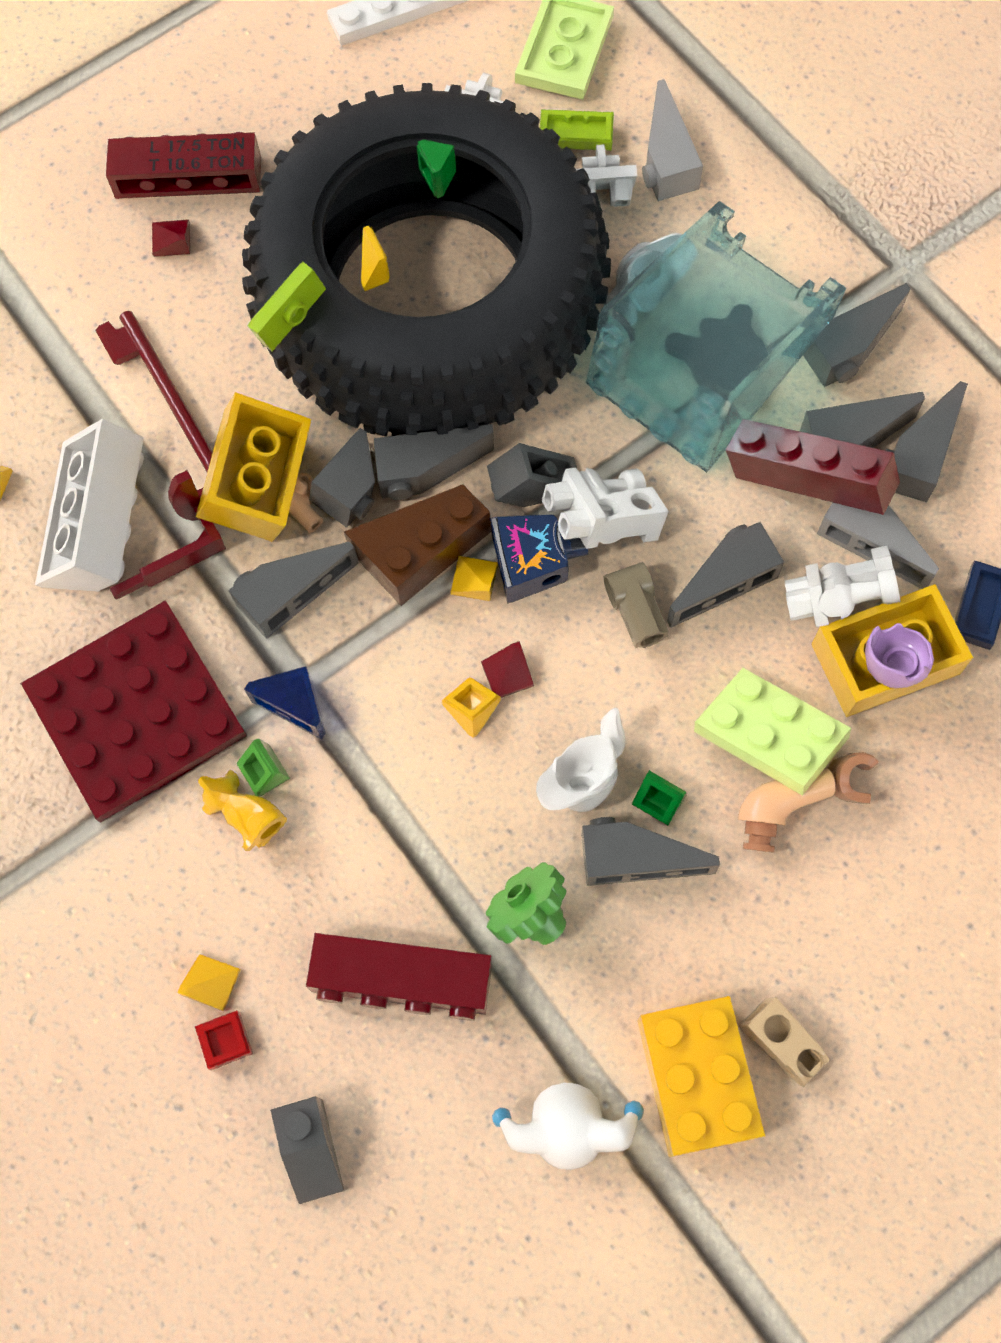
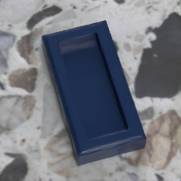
[955,560,1001,650]

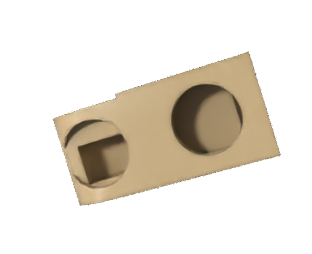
[738,997,829,1087]

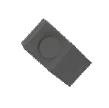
[309,428,375,527]
[487,443,577,507]
[270,1096,344,1204]

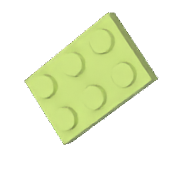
[515,0,614,100]
[694,668,851,796]

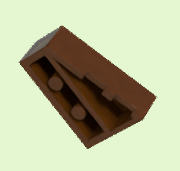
[344,484,491,606]

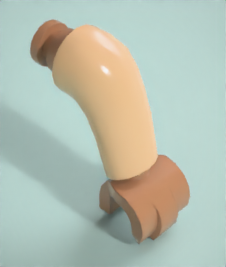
[738,752,879,853]

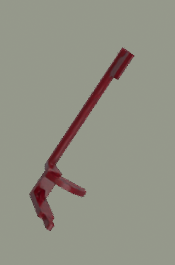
[95,311,226,599]

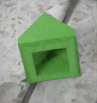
[237,739,290,796]

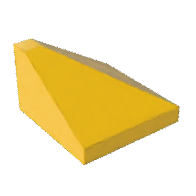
[361,225,390,291]
[450,556,498,601]
[442,677,501,738]
[177,954,241,1011]

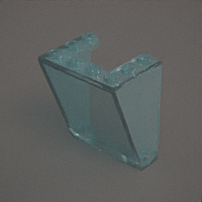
[586,201,846,473]

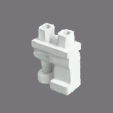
[542,468,669,549]
[785,545,900,627]

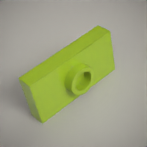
[540,109,614,151]
[247,262,326,351]

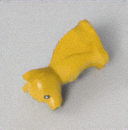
[198,770,287,851]

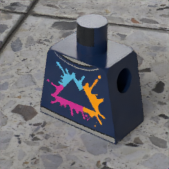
[490,514,588,603]

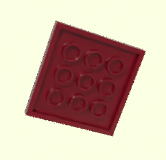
[20,600,247,823]

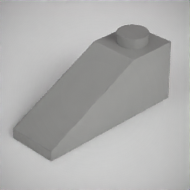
[642,79,703,201]
[817,502,939,589]

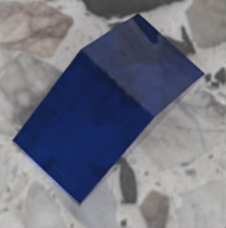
[244,666,326,740]

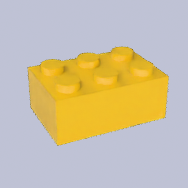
[196,392,312,542]
[811,584,973,718]
[637,996,765,1158]

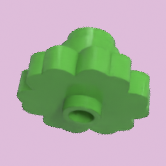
[486,862,567,945]

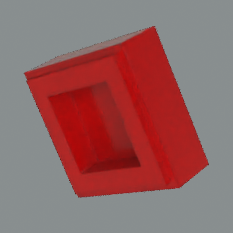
[195,1010,253,1070]

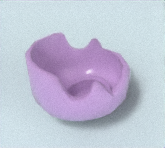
[865,623,934,688]

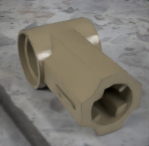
[603,562,669,648]

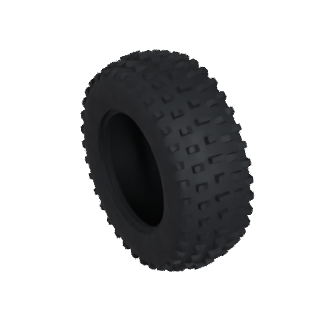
[242,83,611,437]

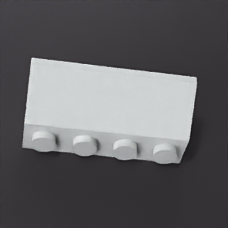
[35,419,144,592]

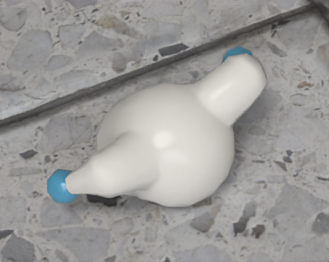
[492,1083,644,1170]

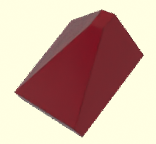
[152,219,190,257]
[481,641,534,698]

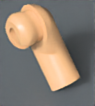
[289,472,323,533]

